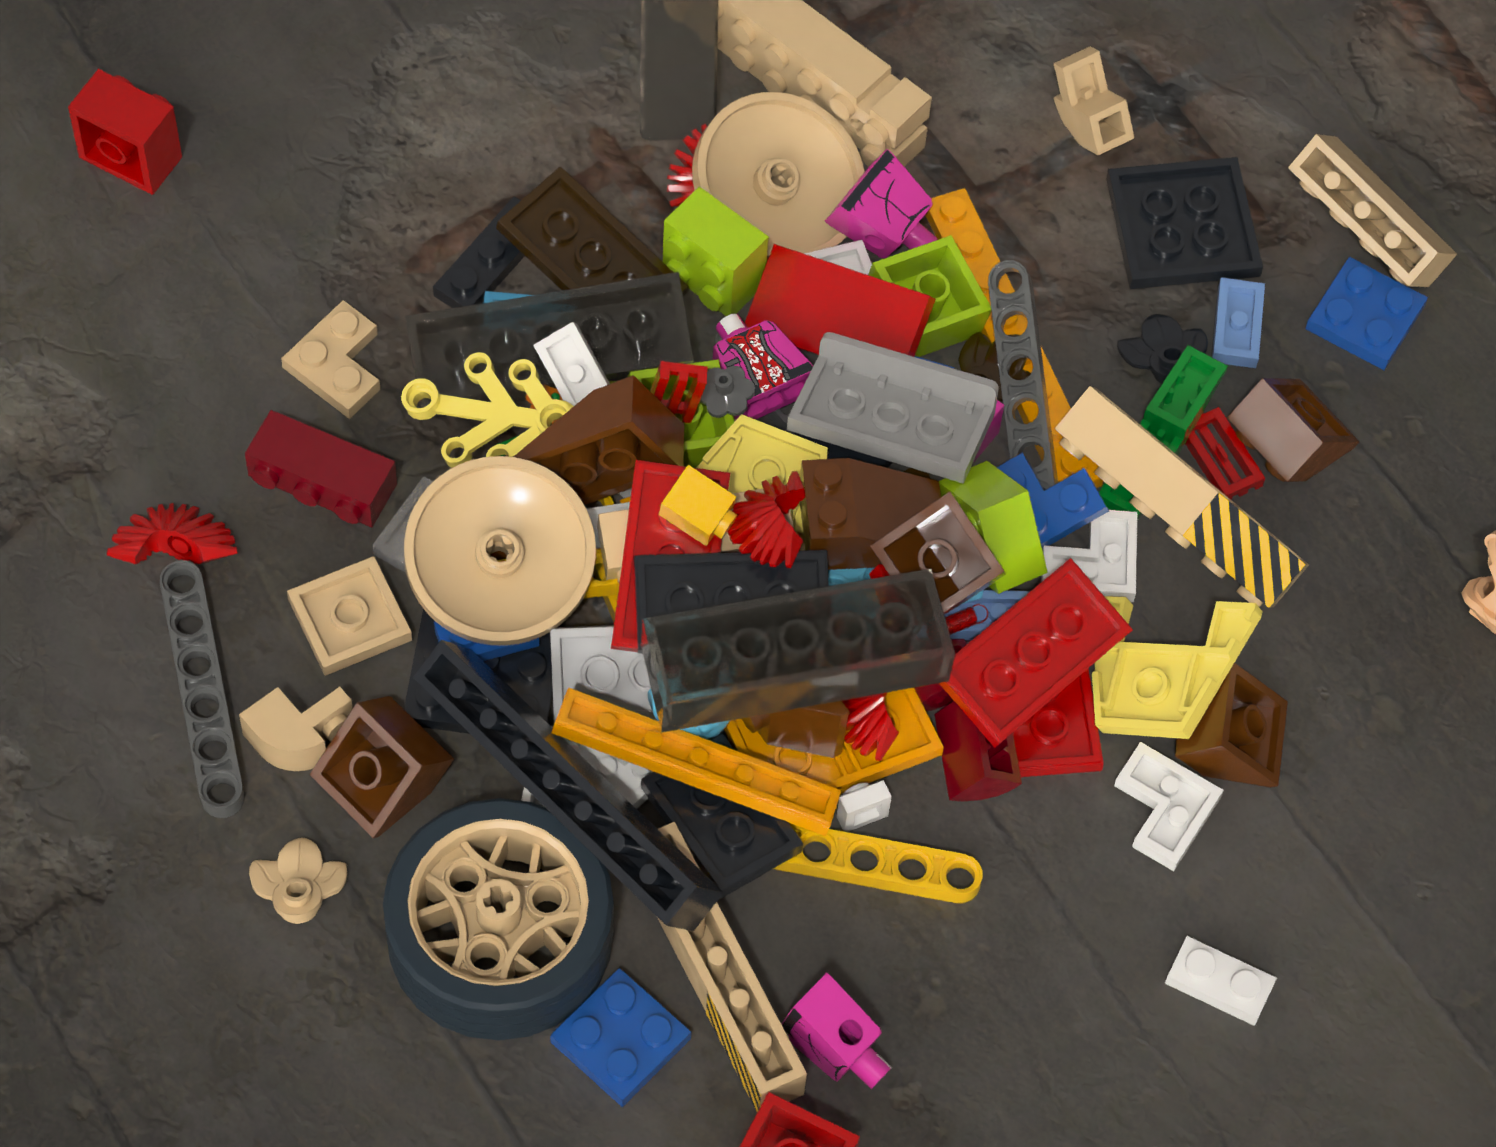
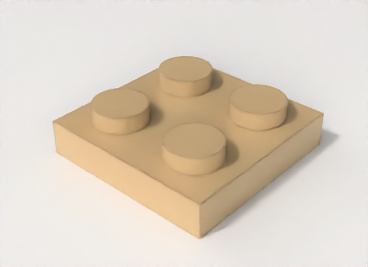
[287,556,412,676]

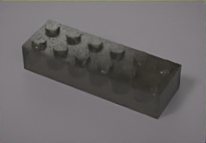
[405,272,694,415]
[641,569,955,733]

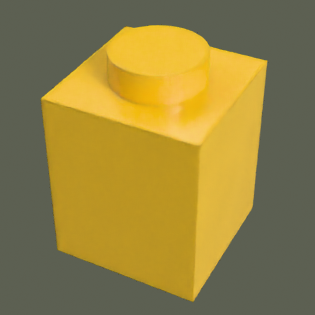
[659,465,737,546]

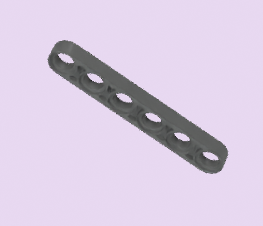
[988,260,1058,490]
[160,560,244,818]

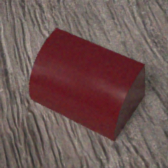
[934,701,1022,801]

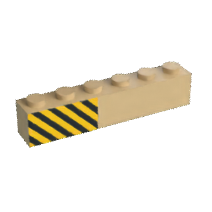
[1055,386,1309,608]
[657,822,807,1113]

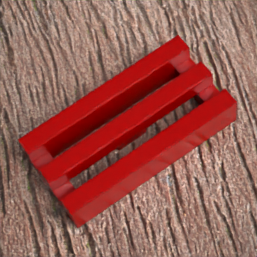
[650,361,708,423]
[1185,407,1265,500]

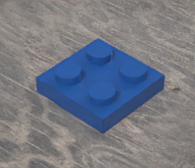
[1305,257,1428,371]
[550,968,691,1107]

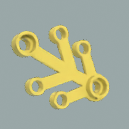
[401,352,574,468]

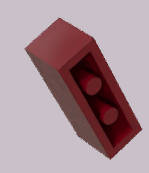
[245,410,397,528]

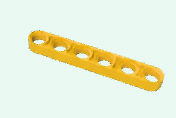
[774,822,983,903]

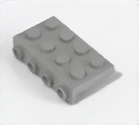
[787,332,999,484]

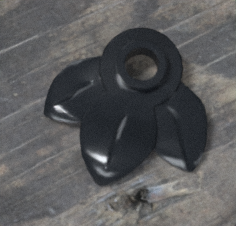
[1117,314,1208,384]

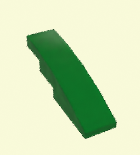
[1099,345,1228,521]

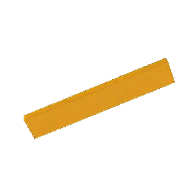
[551,687,841,836]

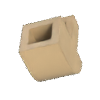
[1054,46,1134,155]
[239,687,353,771]

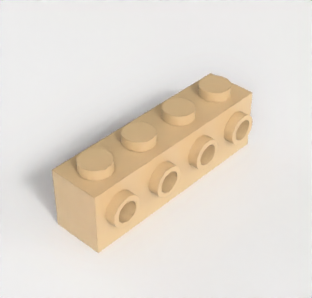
[1288,134,1457,287]

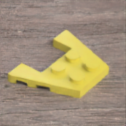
[697,414,828,551]
[1092,596,1263,739]

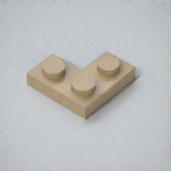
[281,300,380,419]

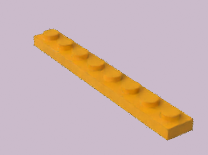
[925,188,1103,488]

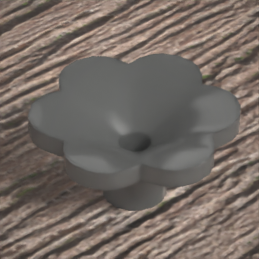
[700,366,756,418]

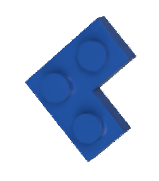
[996,452,1109,550]

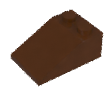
[513,375,684,505]
[800,458,941,570]

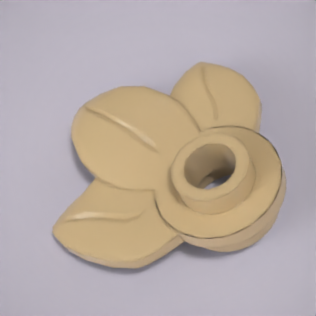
[249,838,347,924]

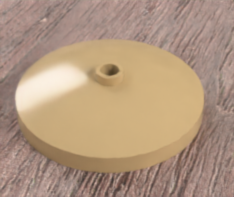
[692,92,865,261]
[404,456,596,646]

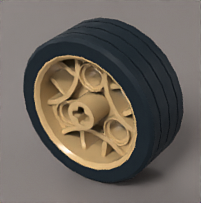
[383,798,614,1041]

